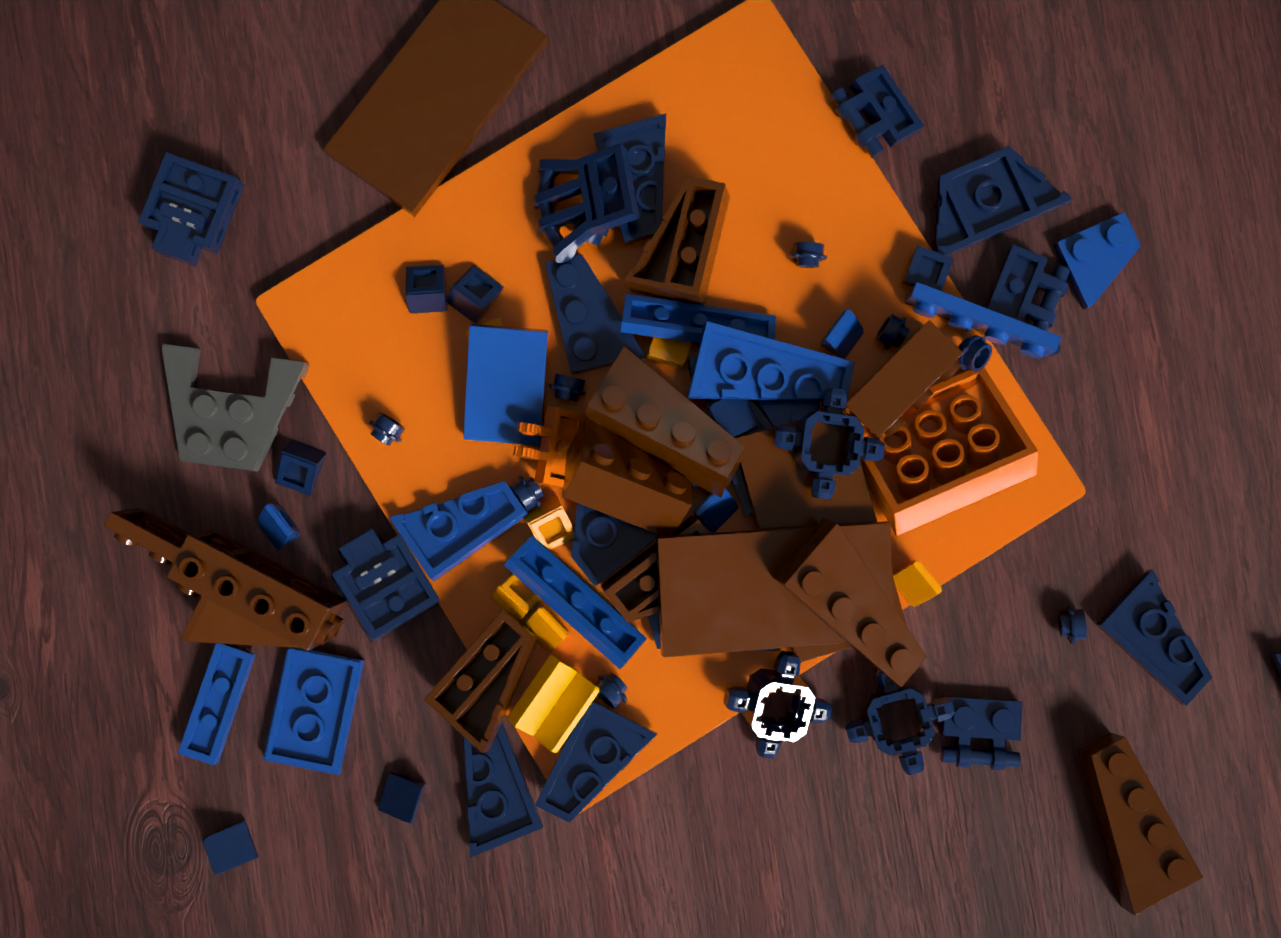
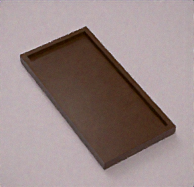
[323,0,549,217]
[735,409,907,662]
[655,521,893,657]

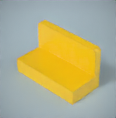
[506,655,600,753]

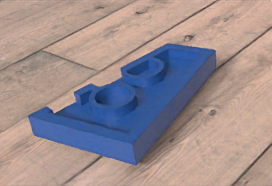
[389,481,529,581]

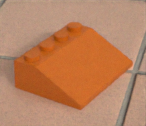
[860,368,1038,536]

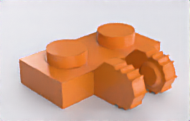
[513,406,586,488]

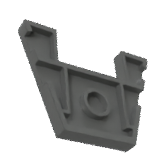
[162,344,309,472]

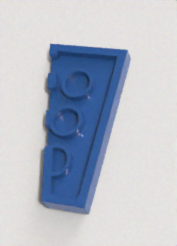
[686,321,855,401]

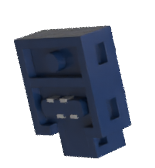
[138,152,245,267]
[331,529,440,644]

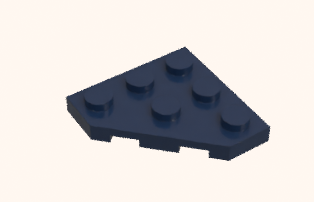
[571,503,686,587]

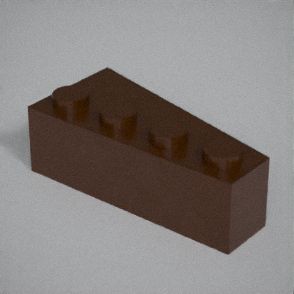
[585,346,745,498]
[773,518,927,687]
[1078,733,1204,916]

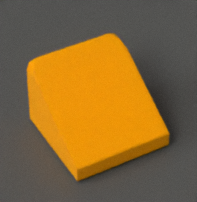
[647,337,692,370]
[525,495,575,551]
[893,560,942,607]
[491,573,541,621]
[524,607,569,652]

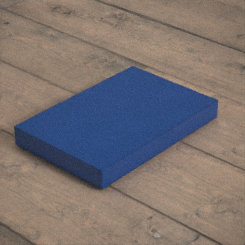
[464,324,548,446]
[263,647,365,775]

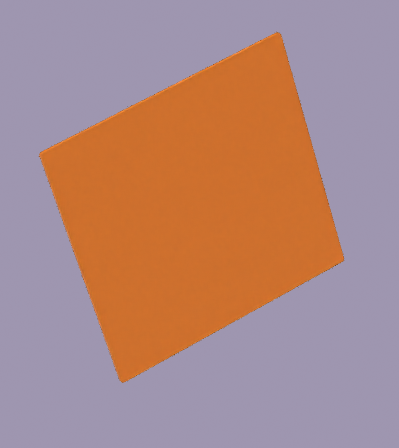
[256,0,1086,814]

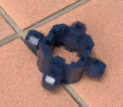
[773,388,885,499]
[723,651,832,759]
[845,670,955,775]

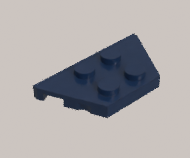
[935,146,1072,256]

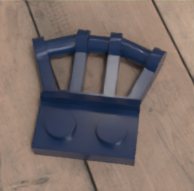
[533,143,640,263]

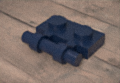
[831,65,924,158]
[986,244,1070,331]
[940,696,1022,770]

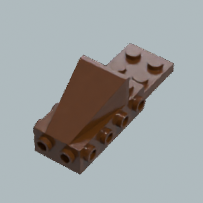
[104,508,346,651]

